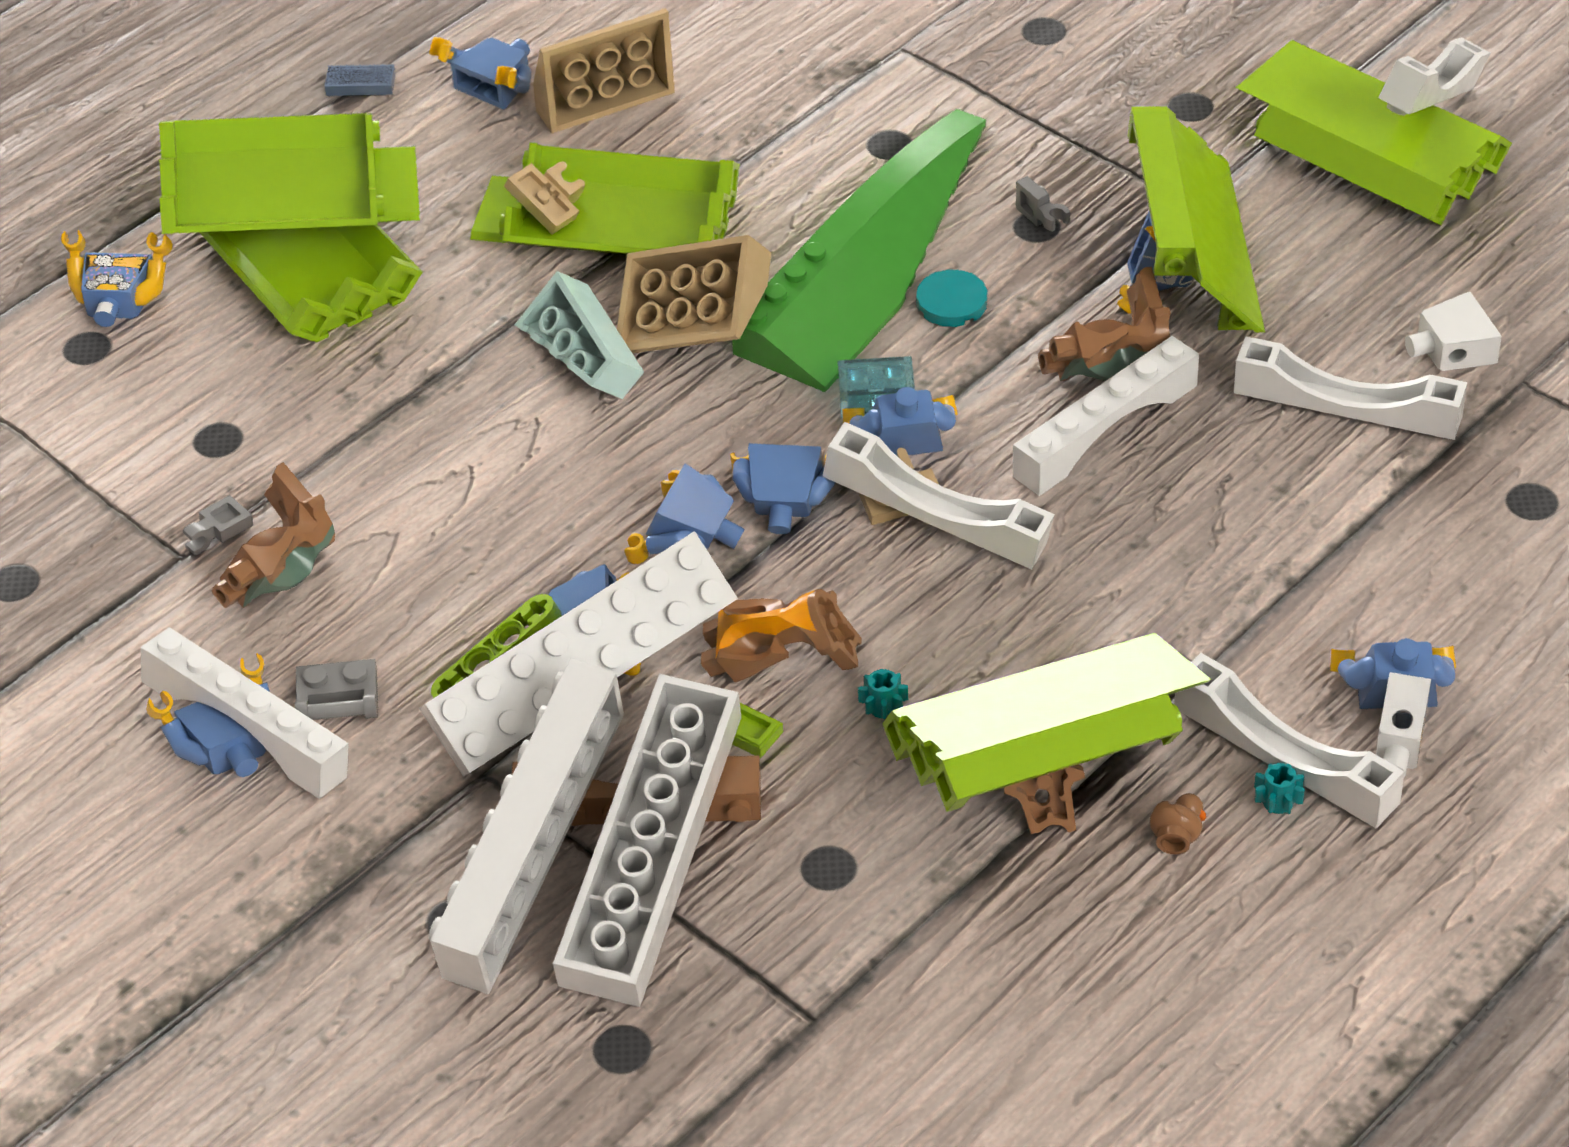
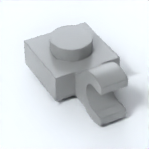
[1016,176,1070,231]
[183,495,253,555]

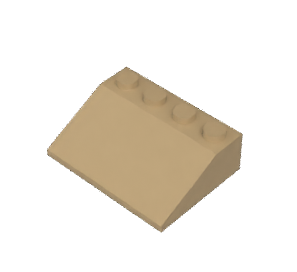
[533,8,675,133]
[617,235,772,354]

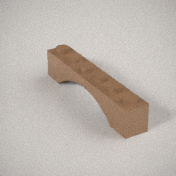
[512,756,761,826]

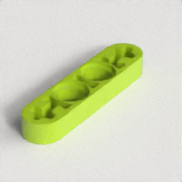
[431,594,562,698]

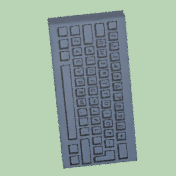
[325,64,396,96]

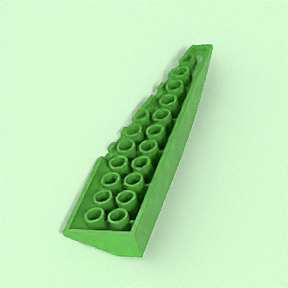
[732,109,986,392]

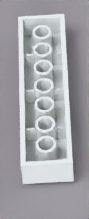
[419,531,738,776]
[429,658,624,995]
[553,674,741,1007]

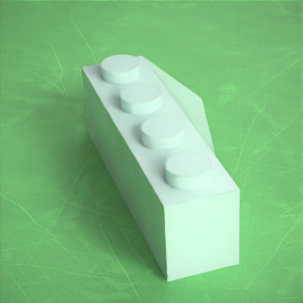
[515,271,644,399]

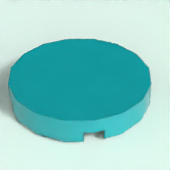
[916,269,988,327]

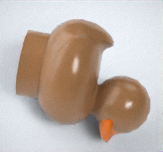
[1150,793,1207,855]

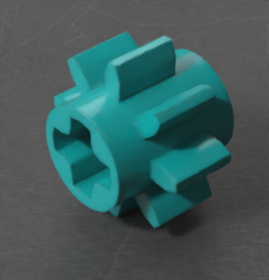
[858,669,908,719]
[1254,763,1305,814]

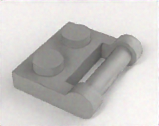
[295,659,378,720]

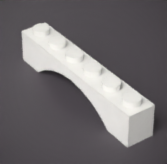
[1378,37,1491,116]
[1013,336,1199,496]
[1234,336,1467,440]
[822,422,1055,570]
[141,627,349,799]
[1175,653,1405,828]

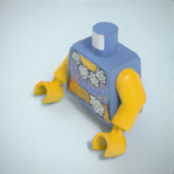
[61,230,173,327]

